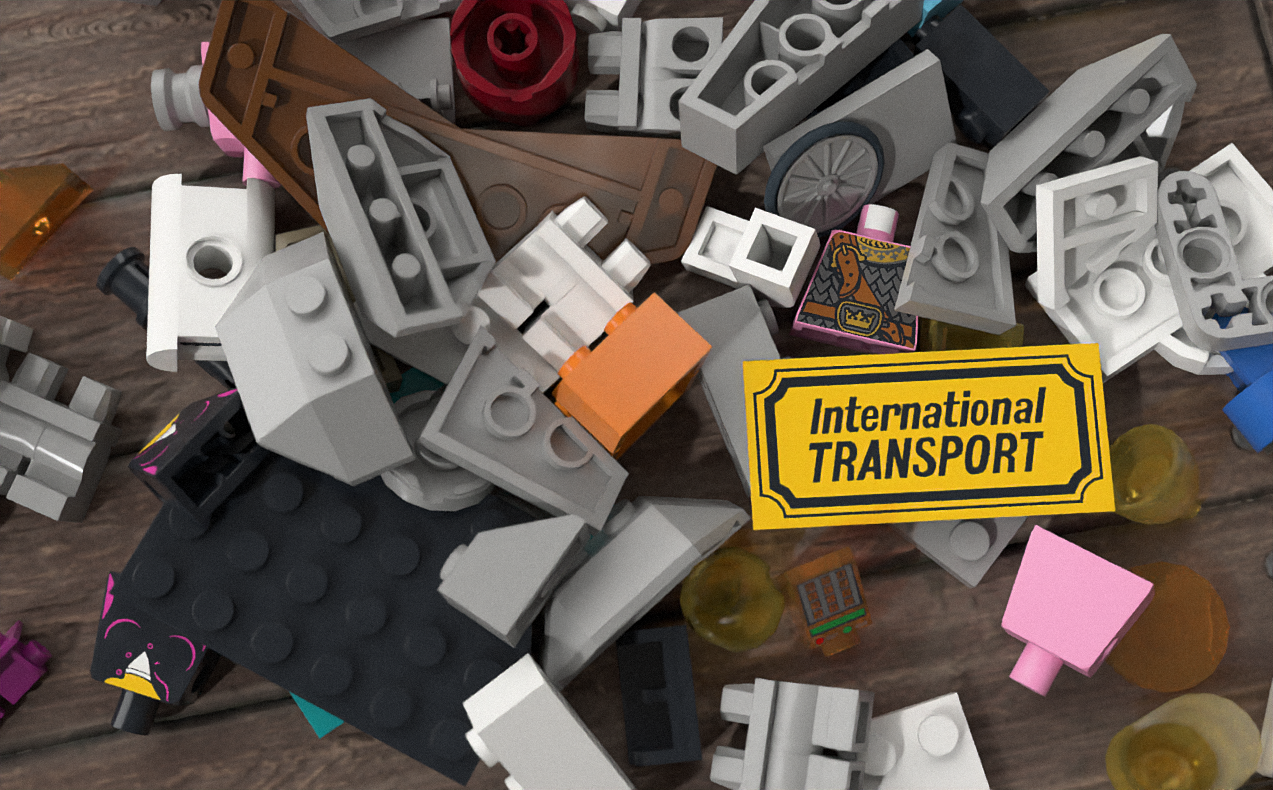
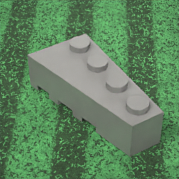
[679,0,924,175]

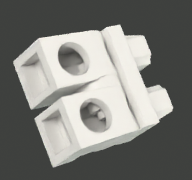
[478,196,650,372]

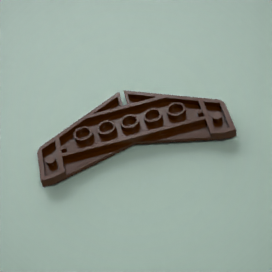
[199,0,717,265]

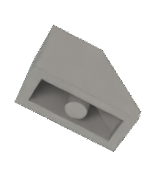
[438,514,591,648]

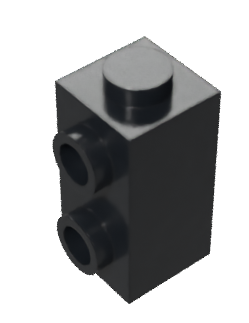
[911,4,1050,151]

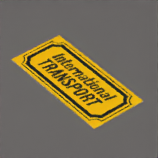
[742,343,1115,530]

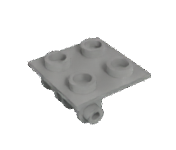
[338,18,456,125]

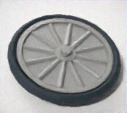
[764,121,885,238]

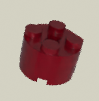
[450,0,580,126]

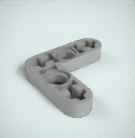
[1154,171,1273,351]

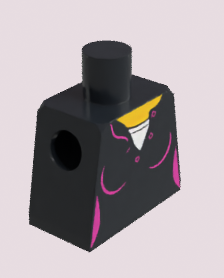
[127,388,271,524]
[90,571,222,736]

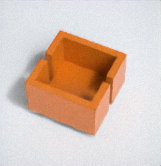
[552,292,712,461]

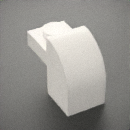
[681,206,820,308]

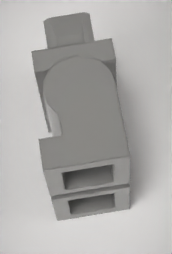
[585,17,723,139]
[0,353,123,523]
[710,678,875,790]

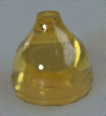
[1109,424,1201,525]

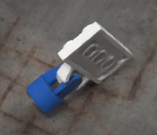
[1025,143,1273,455]

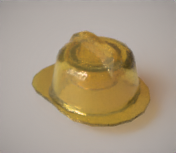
[1105,693,1262,790]

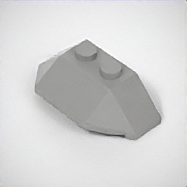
[980,34,1197,253]
[306,98,496,337]
[215,232,416,486]
[537,496,751,692]

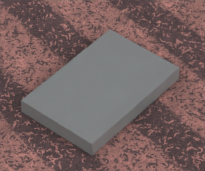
[763,49,957,205]

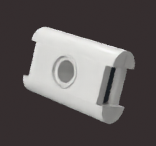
[146,174,275,372]

